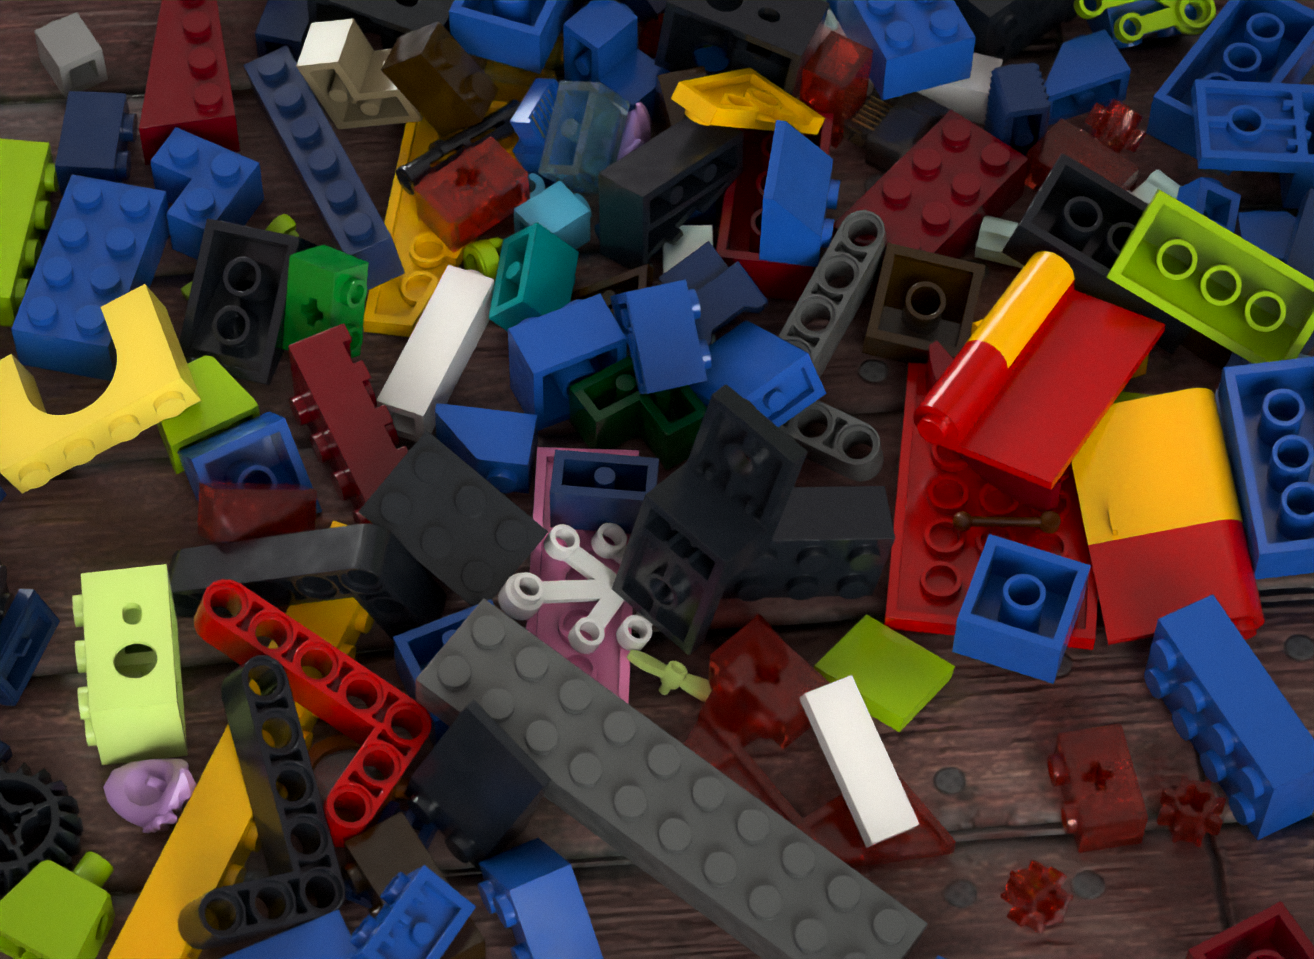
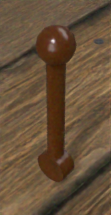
[952,511,1061,533]

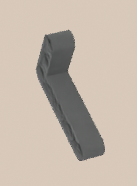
[778,210,888,481]

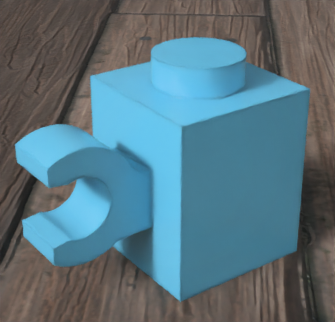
[508,173,592,250]

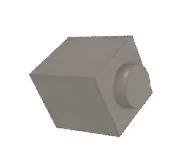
[34,12,108,99]

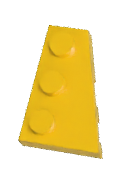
[671,68,825,135]

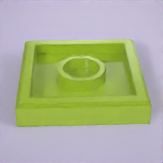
[810,614,955,733]

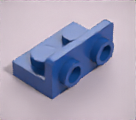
[346,865,476,959]

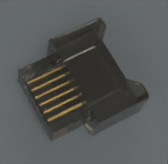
[843,87,951,173]

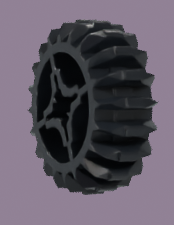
[0,762,84,896]

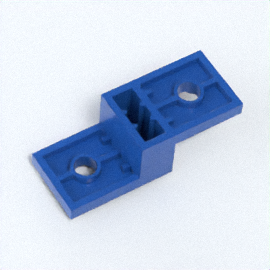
[1191,79,1314,209]

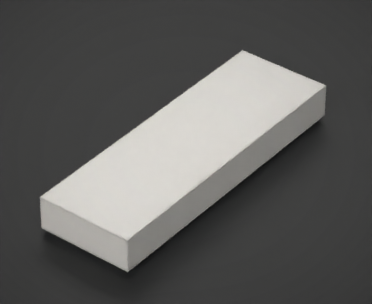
[799,675,919,848]

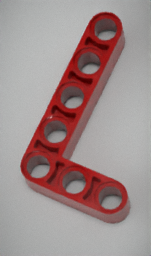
[194,579,432,847]

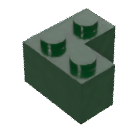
[569,355,707,470]

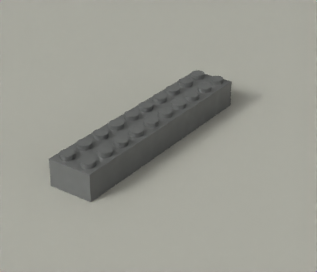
[416,598,928,959]

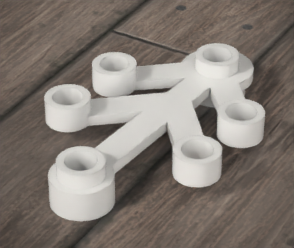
[498,523,653,654]

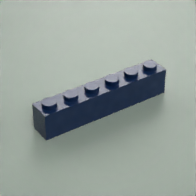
[243,45,405,291]

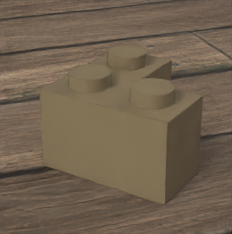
[296,18,423,129]

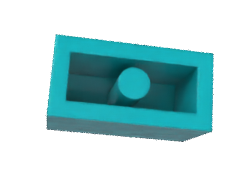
[488,222,579,332]

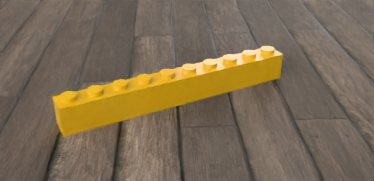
[107,520,374,959]

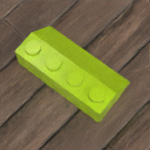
[1107,189,1314,364]

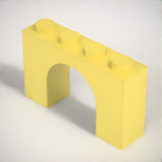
[0,284,201,494]

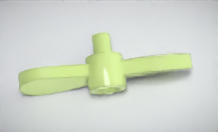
[627,650,720,703]

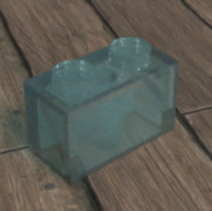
[538,80,630,194]

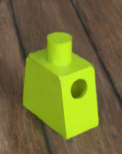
[157,355,260,474]
[0,851,115,959]

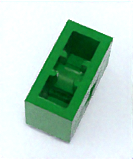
[282,245,369,359]

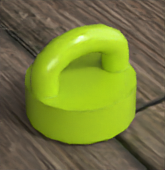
[463,237,503,285]

